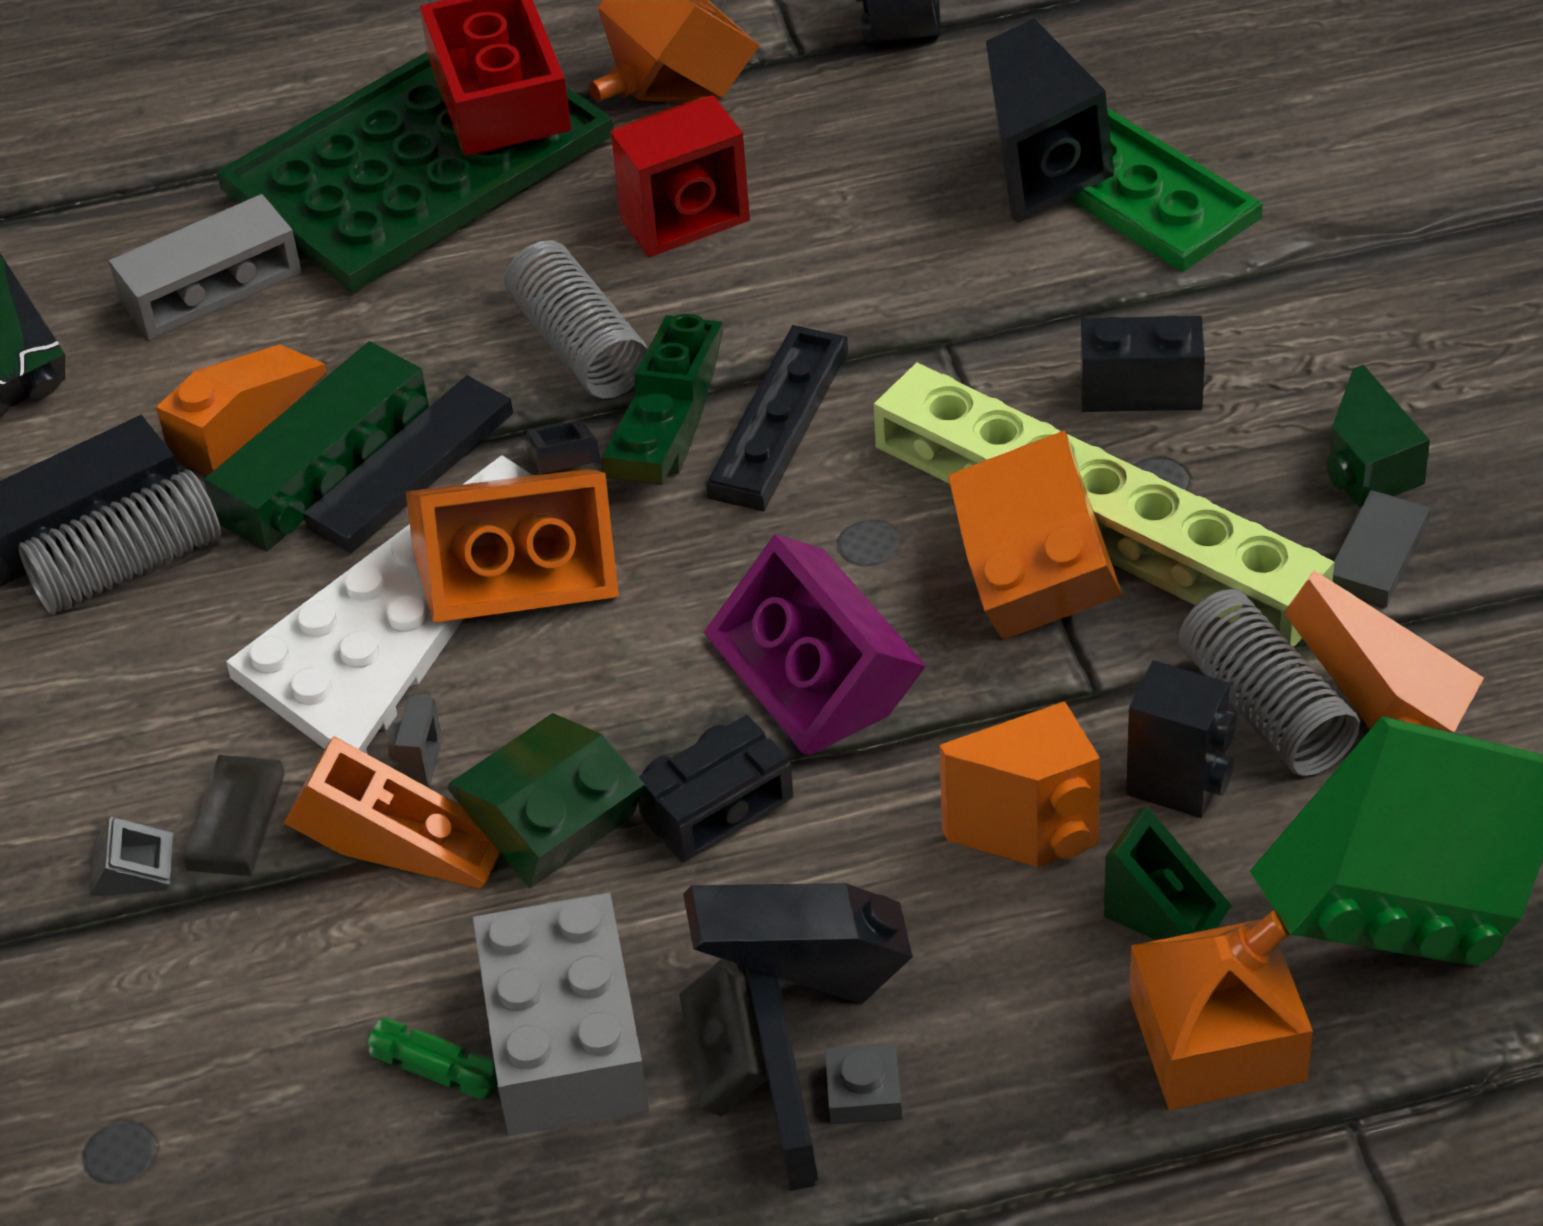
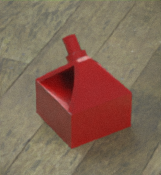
[610,95,750,258]

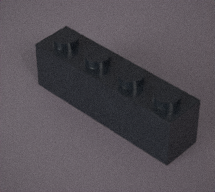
[0,414,179,587]

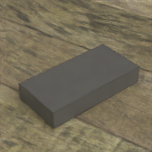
[1333,490,1431,607]

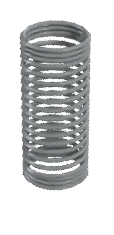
[504,240,648,399]
[19,469,221,615]
[1179,589,1360,776]

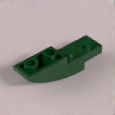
[602,314,723,485]

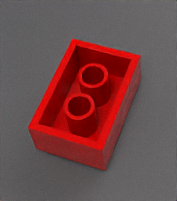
[419,0,572,156]

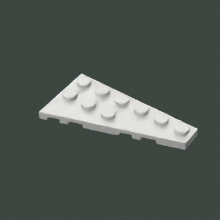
[226,455,532,754]

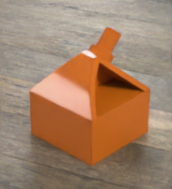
[589,0,760,102]
[1129,910,1313,1110]

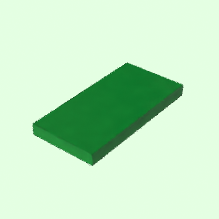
[1068,108,1263,272]

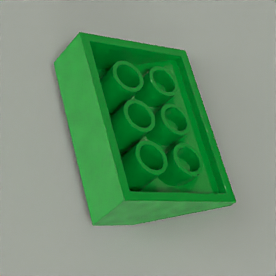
[1250,716,1543,967]

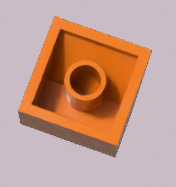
[939,701,1100,867]

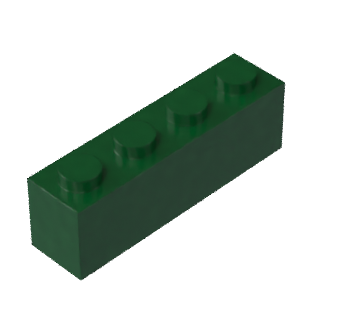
[204,341,429,552]

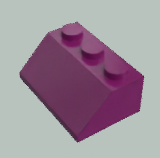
[703,534,926,755]

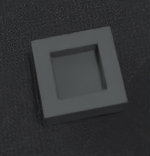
[388,696,443,788]
[825,1043,902,1124]

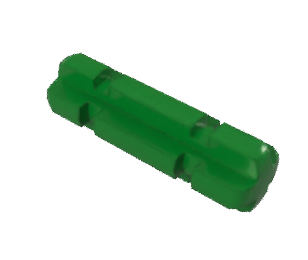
[367,1018,498,1099]

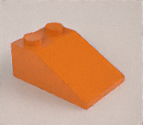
[948,430,1123,640]

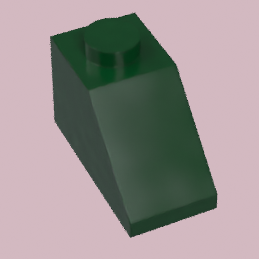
[1326,364,1430,509]

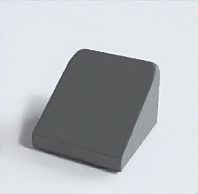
[89,816,173,896]

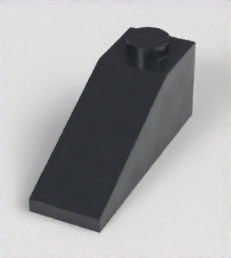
[683,883,913,1004]

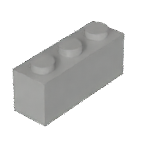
[108,194,302,340]

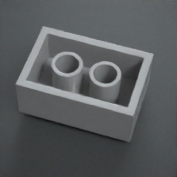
[473,892,649,1136]

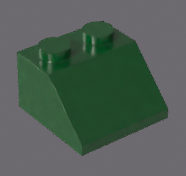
[447,713,645,889]

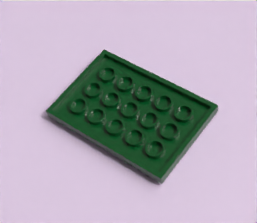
[216,51,613,292]

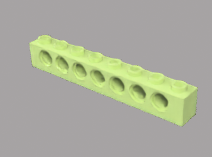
[874,362,1334,650]

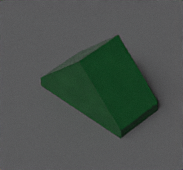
[1104,806,1232,940]

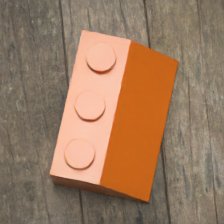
[406,469,619,623]

